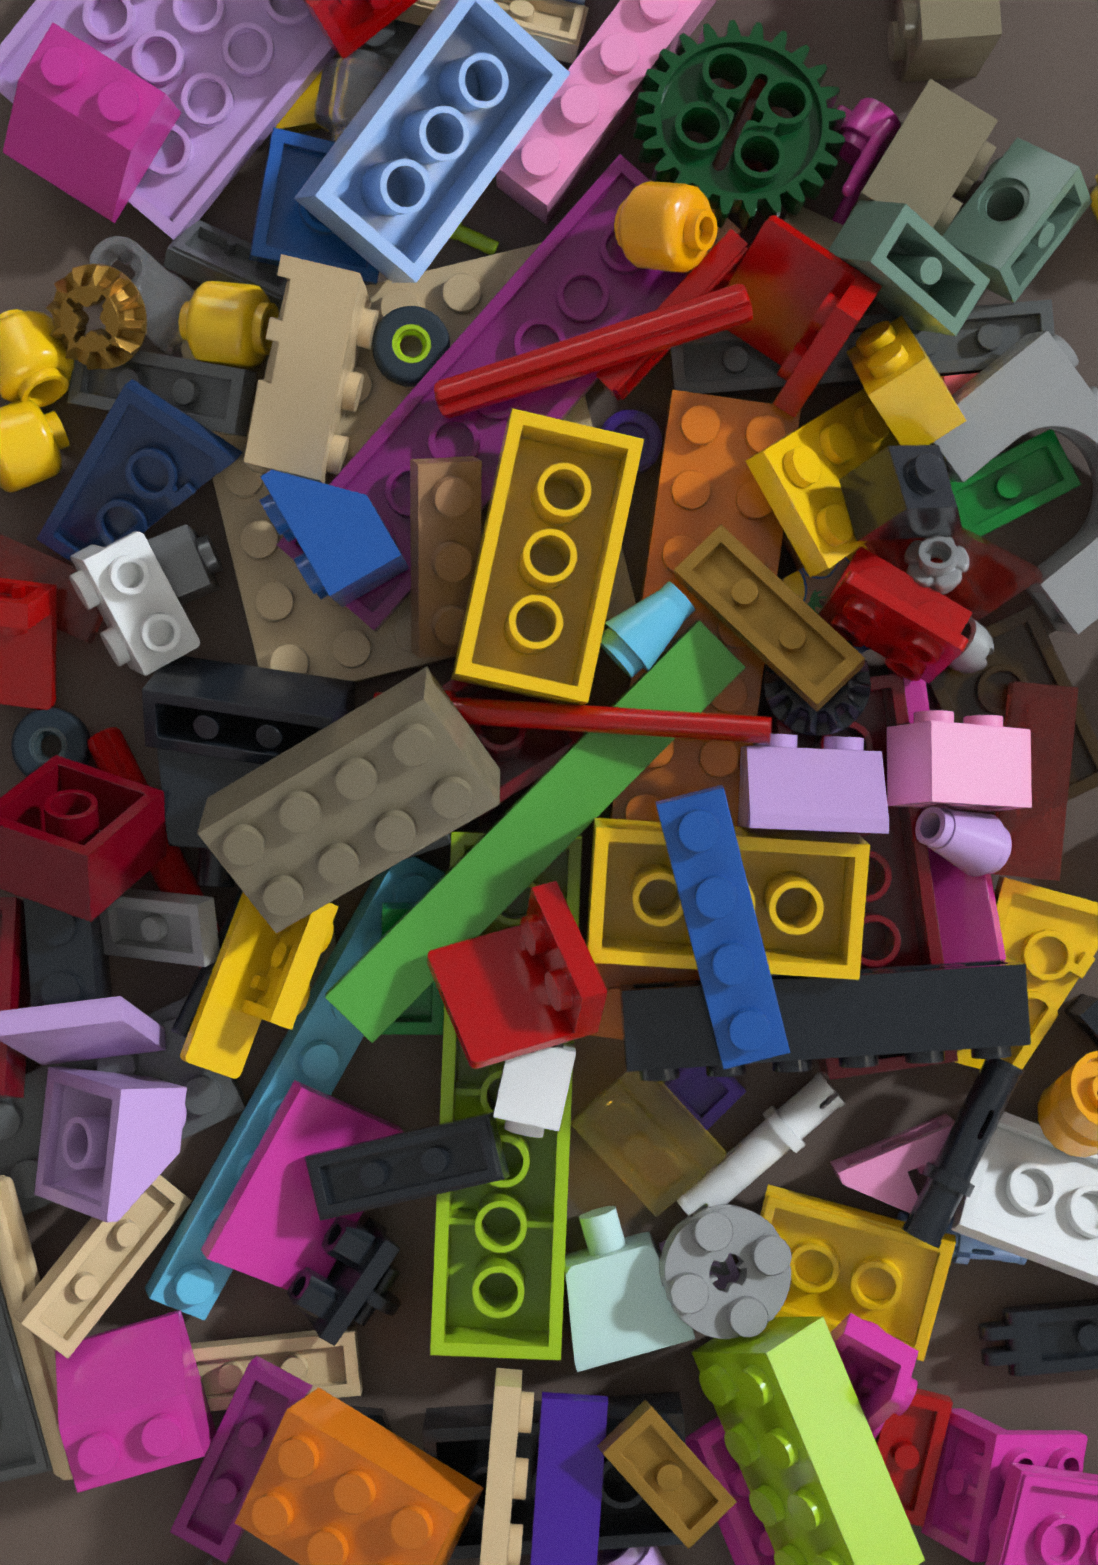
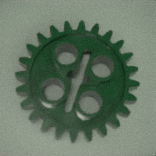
[633,20,846,230]

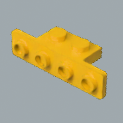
[180,892,339,1079]

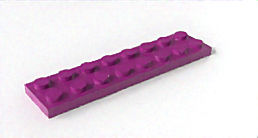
[276,154,718,632]

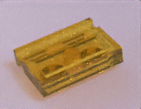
[571,1071,726,1217]

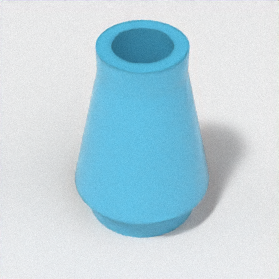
[600,581,695,678]

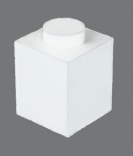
[493,1042,576,1138]

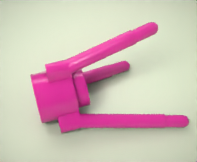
[762,98,901,225]

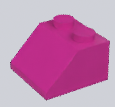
[3,22,181,224]
[55,1310,216,1493]

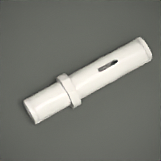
[675,1072,846,1216]

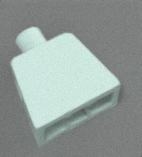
[565,1206,695,1372]

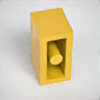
[847,315,967,445]

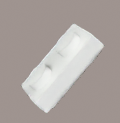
[69,531,200,676]

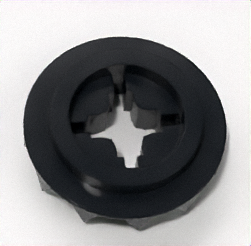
[765,640,871,736]

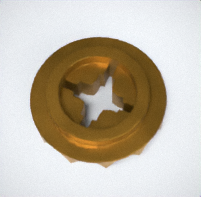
[46,264,147,370]

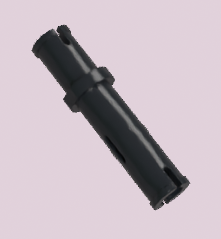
[902,1059,1025,1249]

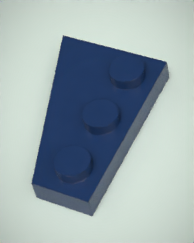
[37,379,243,563]

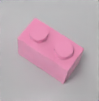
[887,710,1032,812]

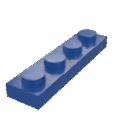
[655,785,790,1069]

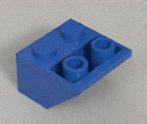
[260,470,410,607]

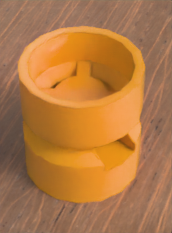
[1037,1051,1098,1158]

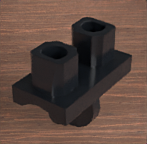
[287,1216,402,1346]

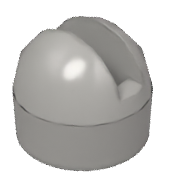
[949,617,994,674]

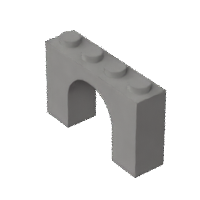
[930,330,1098,635]

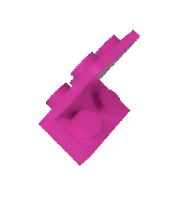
[921,1408,1088,1563]

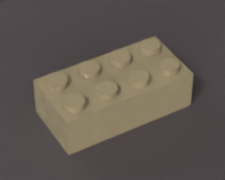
[197,667,500,933]

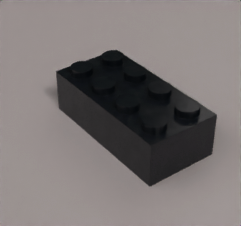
[422,1392,685,1560]

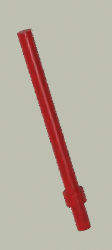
[373,690,772,744]

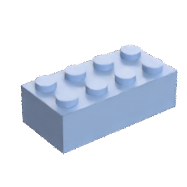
[294,0,570,283]

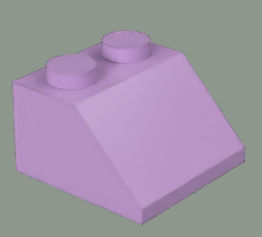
[738,734,889,834]

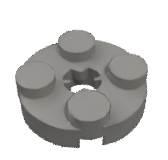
[659,1204,792,1339]

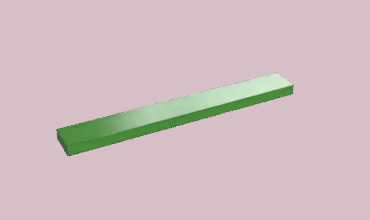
[325,620,746,1043]

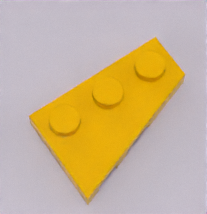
[955,876,1098,1069]

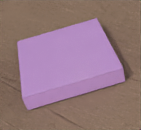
[0,996,165,1065]

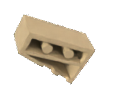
[244,254,379,484]

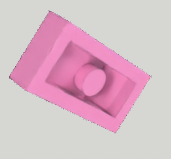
[830,1114,955,1213]

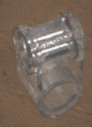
[89,236,194,356]

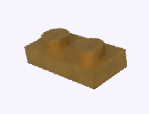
[597,1400,736,1549]

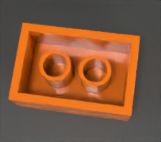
[235,1387,483,1565]

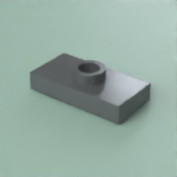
[163,220,287,313]

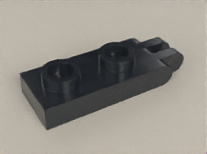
[978,1298,1098,1376]

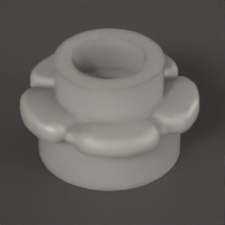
[904,536,969,595]

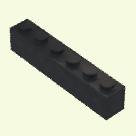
[620,959,1031,1081]

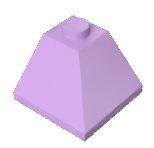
[34,1067,187,1222]

